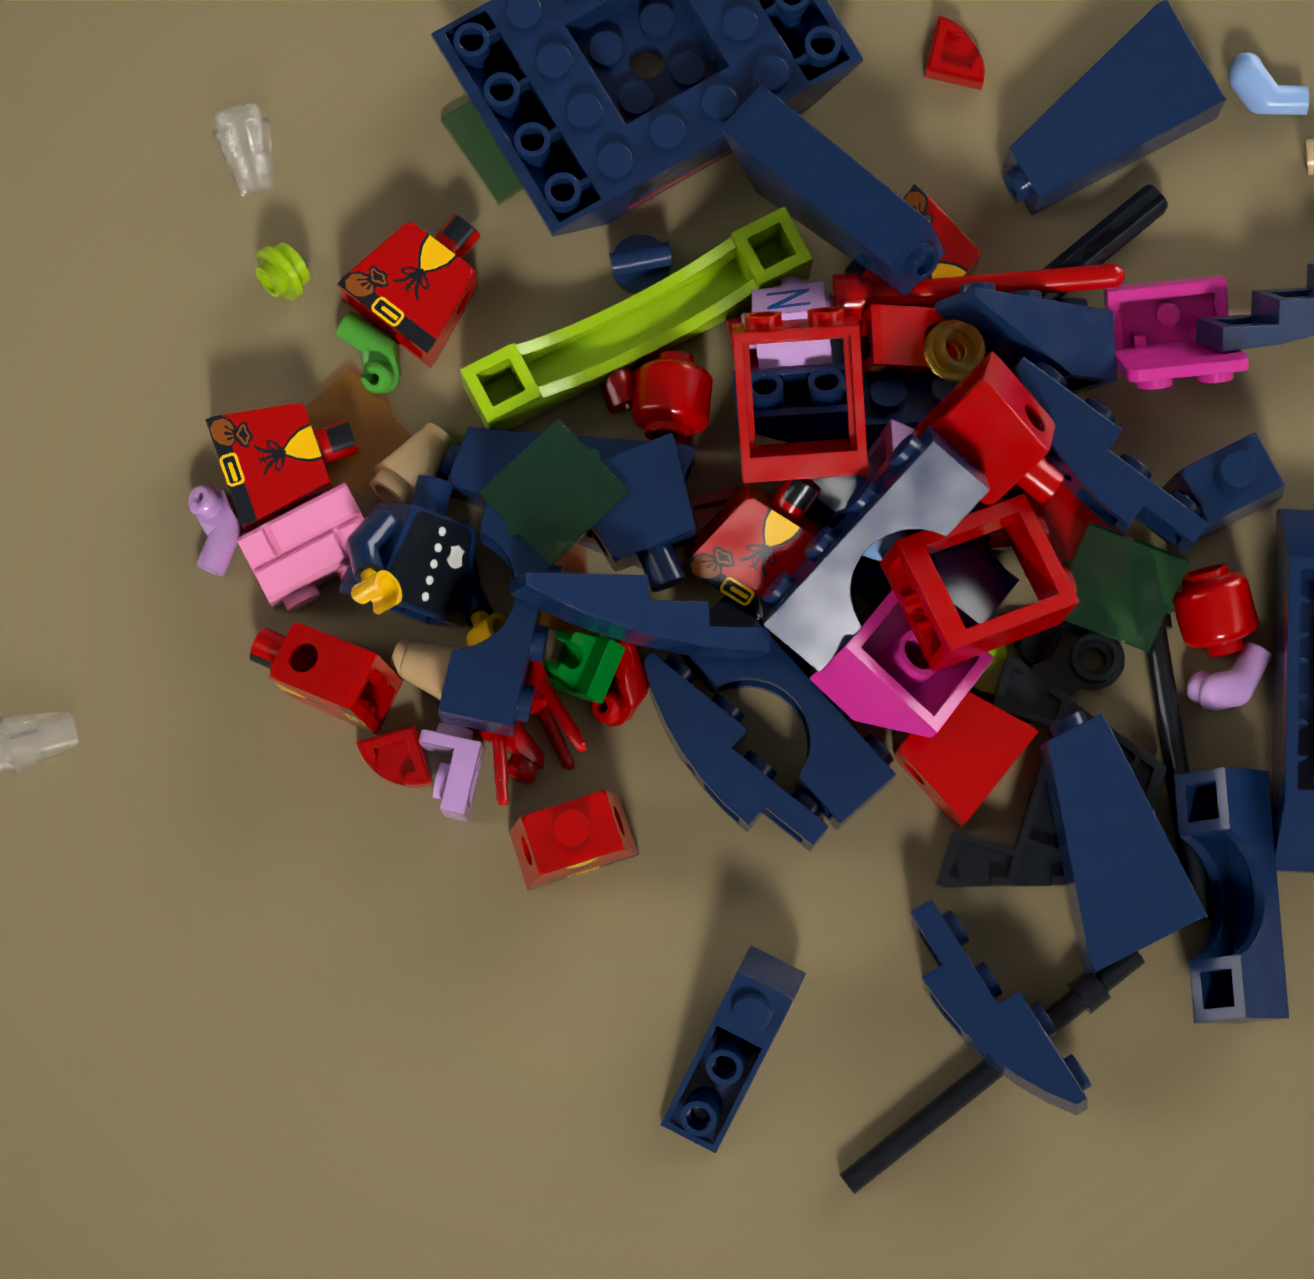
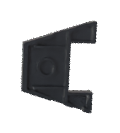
[935,655,1167,887]

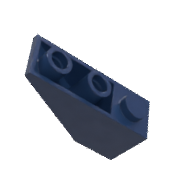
[935,282,1117,394]
[660,945,806,1153]

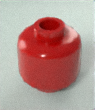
[632,351,713,444]
[1171,563,1259,657]

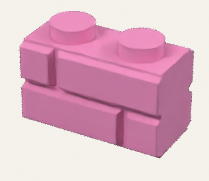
[236,483,364,612]

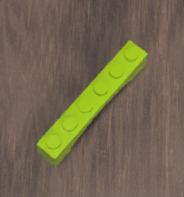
[460,206,813,430]

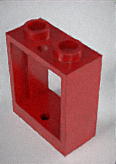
[732,307,868,483]
[879,494,1080,672]

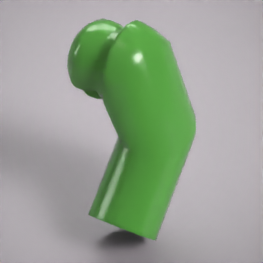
[335,311,402,394]

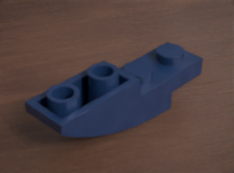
[1013,357,1209,555]
[733,363,972,452]
[644,652,829,852]
[910,899,1091,1115]

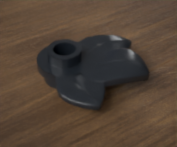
[1012,585,1125,697]

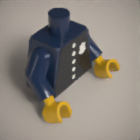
[339,475,507,647]

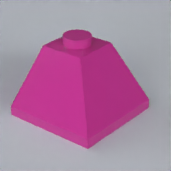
[809,588,994,738]

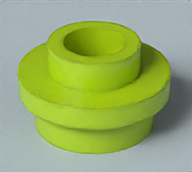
[255,242,310,301]

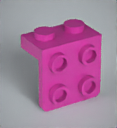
[1103,275,1249,390]

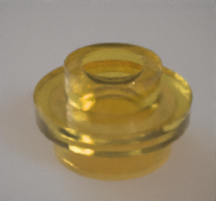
[924,320,985,382]

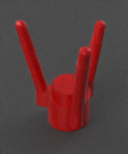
[492,660,587,806]

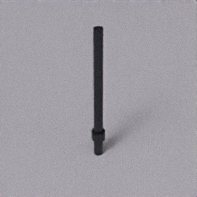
[1131,557,1213,921]
[839,951,1145,1194]

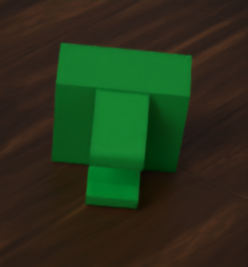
[544,628,626,704]

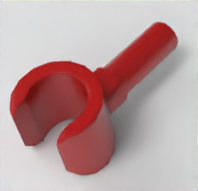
[602,350,673,413]

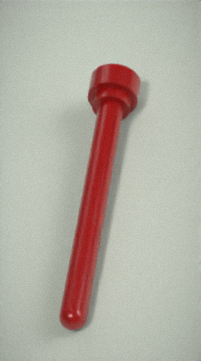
[832,264,1125,321]

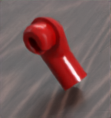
[591,640,648,727]
[465,721,544,785]

